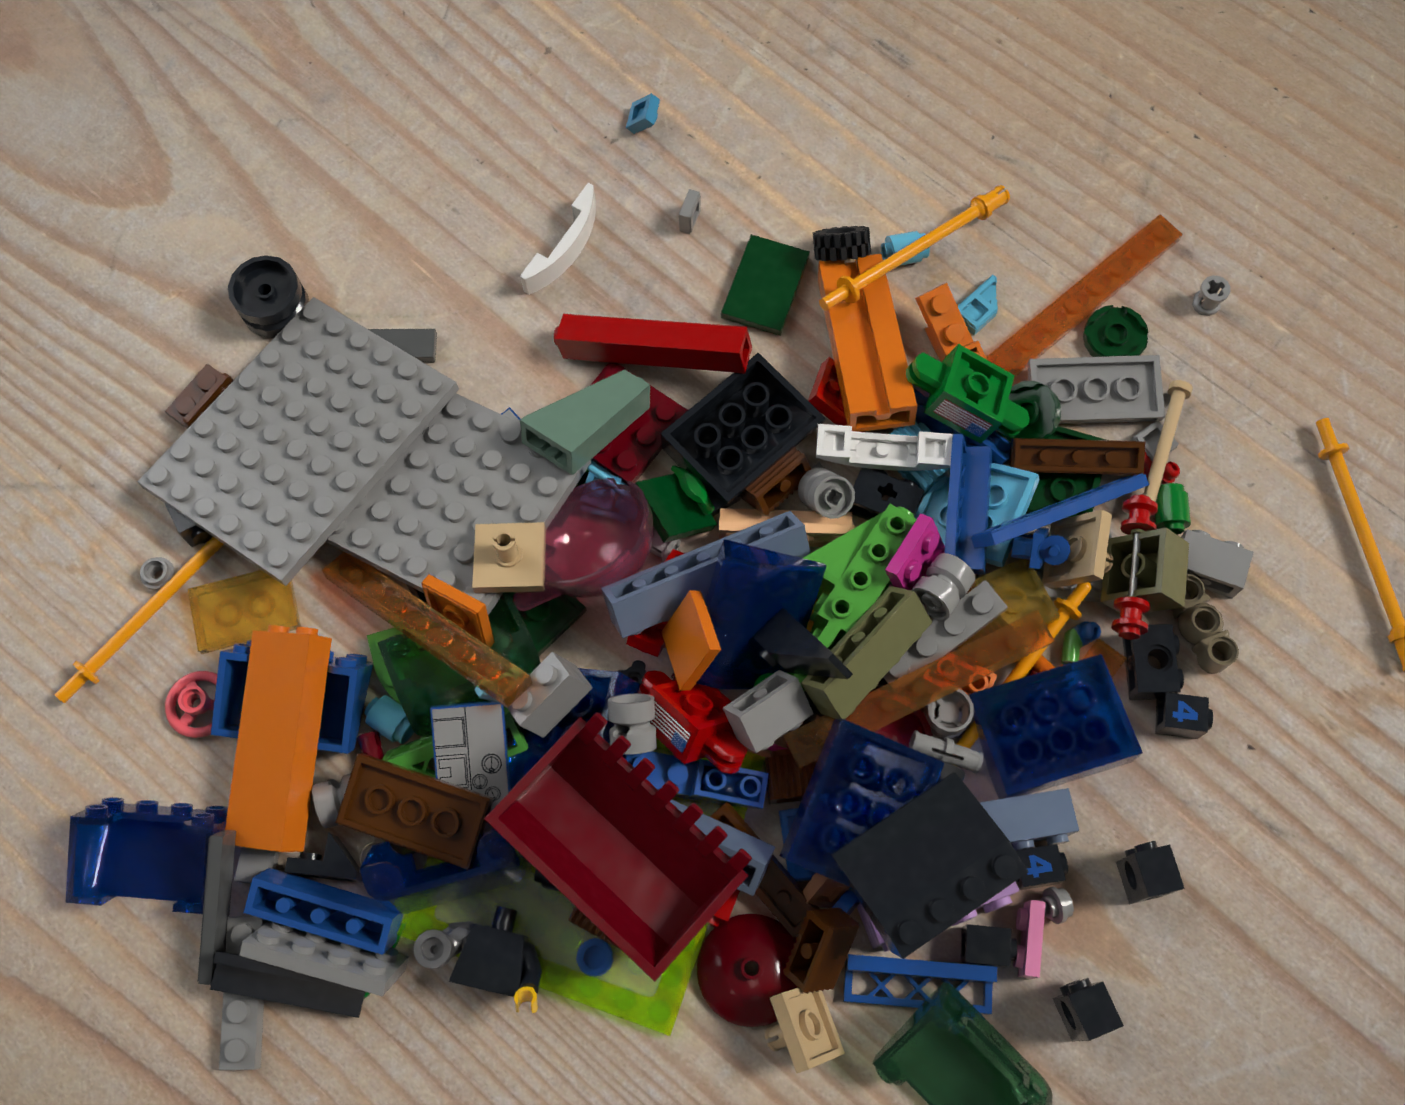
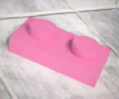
[1013,900,1046,979]

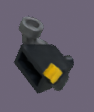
[413,906,542,1013]

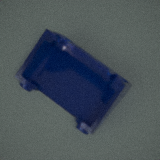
[360,827,528,914]

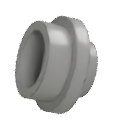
[140,557,175,590]
[1041,887,1074,924]

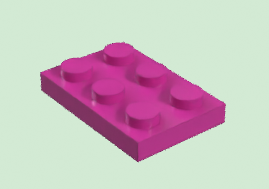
[885,513,945,590]

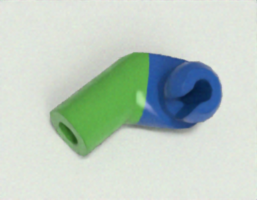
[1061,621,1101,666]

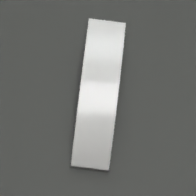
[520,182,596,295]
[816,424,953,471]

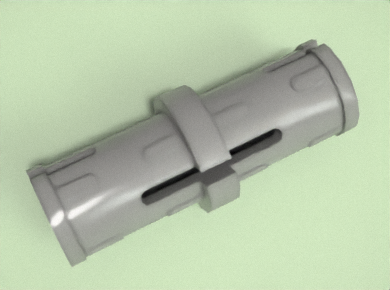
[908,731,984,774]

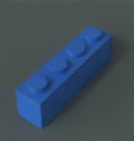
[243,868,405,955]

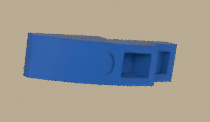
[624,751,769,809]

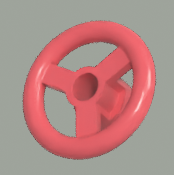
[165,671,217,738]

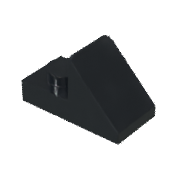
[285,832,365,883]

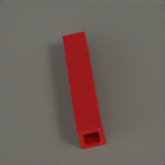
[554,314,752,373]

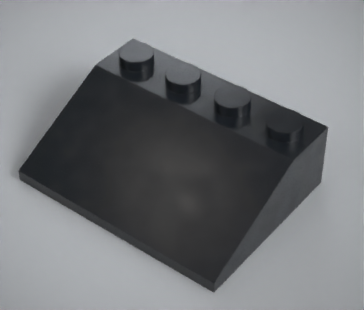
[660,353,826,504]
[830,772,1029,959]

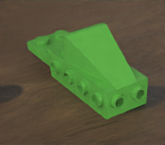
[788,503,917,691]

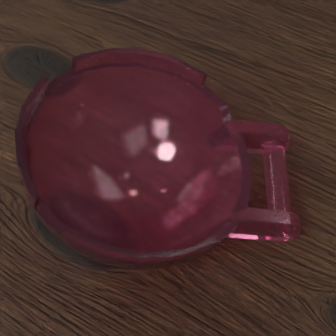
[513,478,654,611]

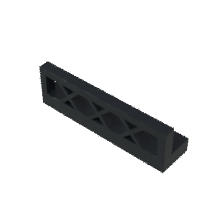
[210,951,366,1018]

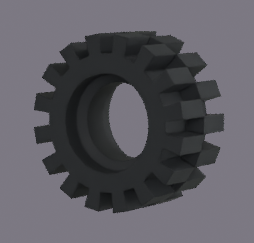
[813,226,871,261]

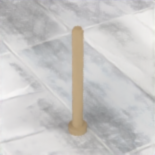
[1143,380,1193,502]

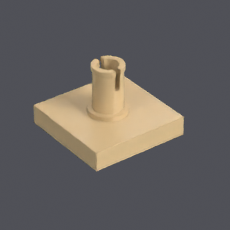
[1042,510,1113,589]
[472,522,546,593]
[765,988,845,1074]

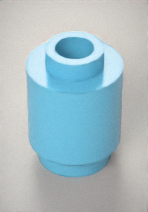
[881,231,930,266]
[364,695,418,744]

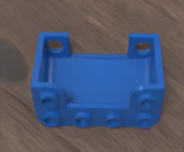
[211,640,373,754]

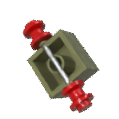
[1101,495,1189,640]

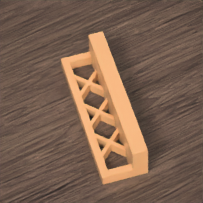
[719,508,855,547]

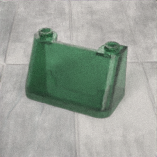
[377,592,541,737]
[872,982,1053,1105]

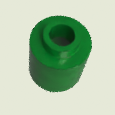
[1155,483,1191,535]

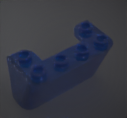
[65,797,228,914]

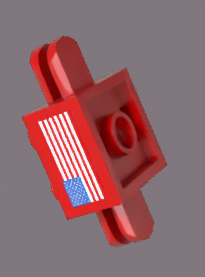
[637,670,748,774]

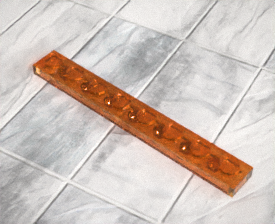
[986,214,1183,378]
[322,552,533,708]
[783,610,1055,769]

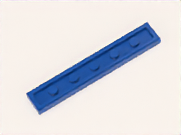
[971,473,1149,549]

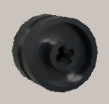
[228,255,309,338]

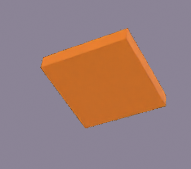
[421,574,495,651]
[661,590,721,690]

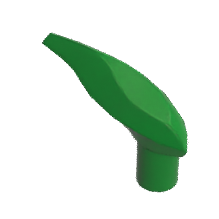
[671,465,714,515]

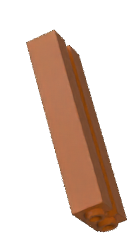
[818,254,917,432]
[225,625,332,852]

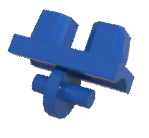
[1011,528,1071,569]

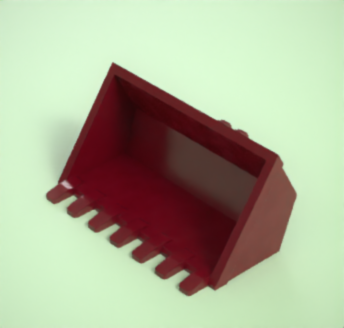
[484,713,752,982]

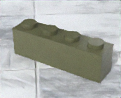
[801,586,932,721]

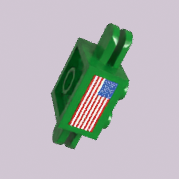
[906,344,1029,444]

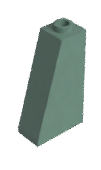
[520,370,650,475]

